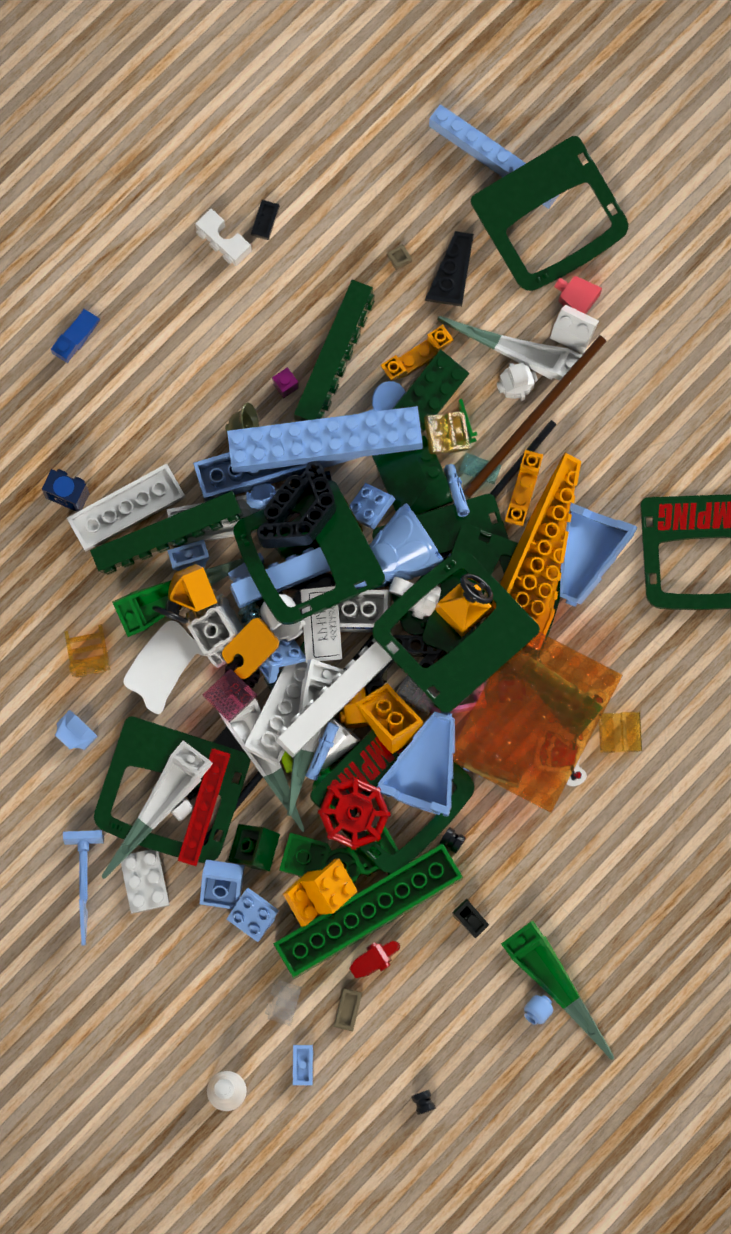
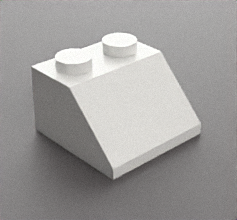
[550,305,599,354]

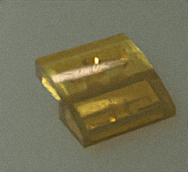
[424,413,470,454]
[598,712,642,753]

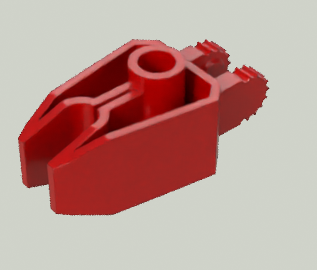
[349,941,401,978]

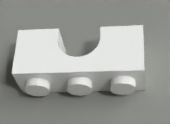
[195,209,252,266]

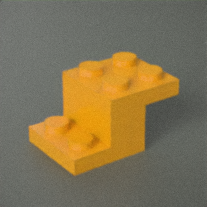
[283,858,358,926]

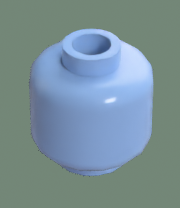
[524,995,553,1025]

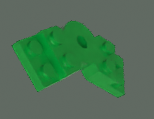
[279,826,399,883]

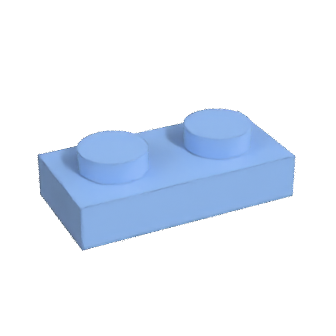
[293,1045,313,1085]

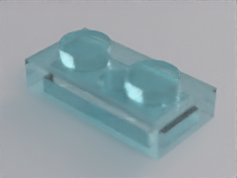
[459,453,501,485]

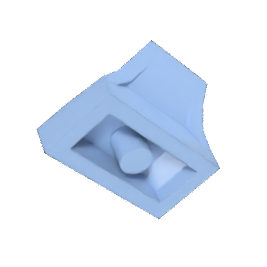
[167,539,210,571]
[55,710,98,751]

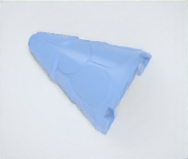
[355,503,444,590]
[560,503,637,607]
[377,712,455,816]

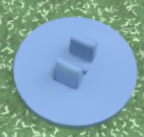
[372,381,405,411]

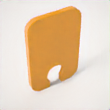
[222,618,279,679]

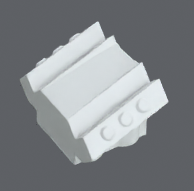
[186,594,244,668]

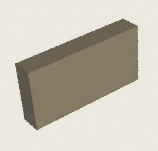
[334,988,362,1032]

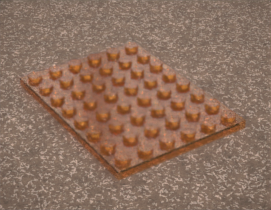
[453,632,623,813]

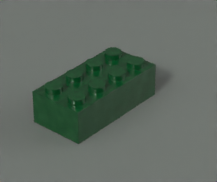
[391,349,470,433]

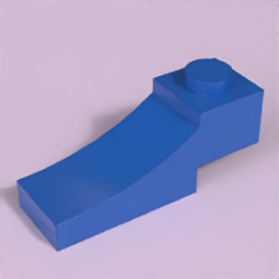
[51,309,100,363]

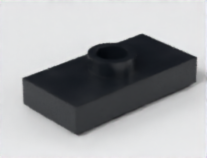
[251,200,280,240]

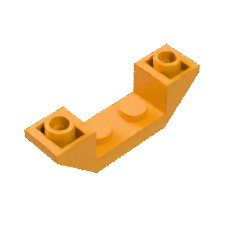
[380,325,453,381]
[504,450,543,527]

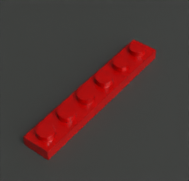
[178,748,231,866]

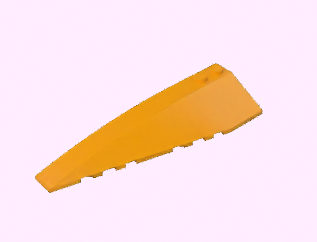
[485,453,581,651]

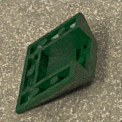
[372,435,453,515]

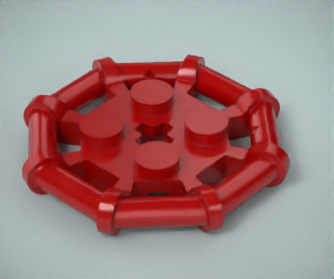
[318,776,391,850]

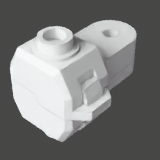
[496,362,538,401]
[389,577,441,619]

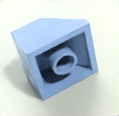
[200,860,245,909]

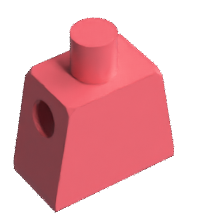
[554,276,602,314]

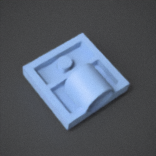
[349,483,395,530]
[227,888,279,942]

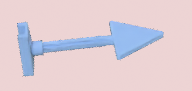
[63,830,104,946]

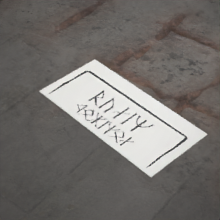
[301,586,342,663]

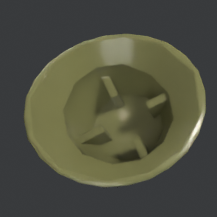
[225,402,259,432]

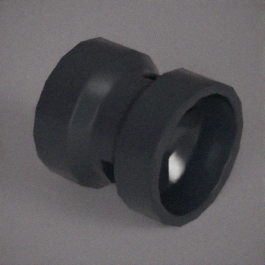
[440,827,466,854]
[411,1090,436,1115]

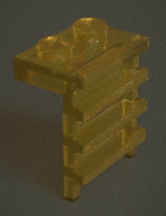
[64,624,111,678]

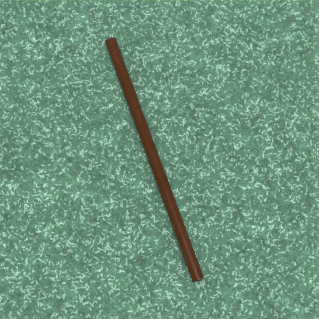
[463,335,607,498]

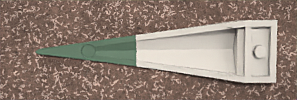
[437,316,582,385]
[287,659,346,816]
[216,686,305,832]
[102,741,213,879]

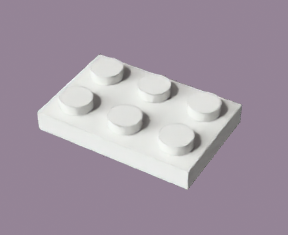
[121,849,170,914]

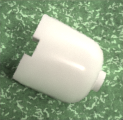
[260,594,306,643]

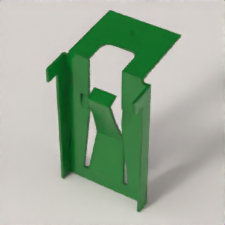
[452,399,477,449]

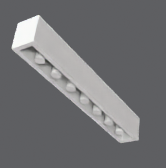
[276,639,399,758]

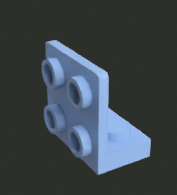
[259,639,306,684]

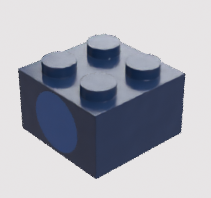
[42,469,90,512]

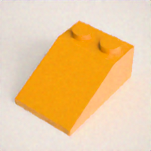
[356,683,423,754]

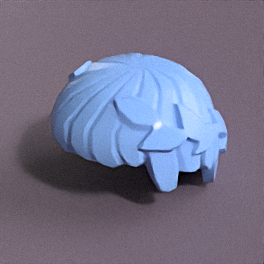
[246,483,276,509]

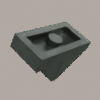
[452,899,489,938]

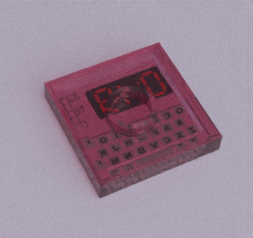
[202,669,257,723]

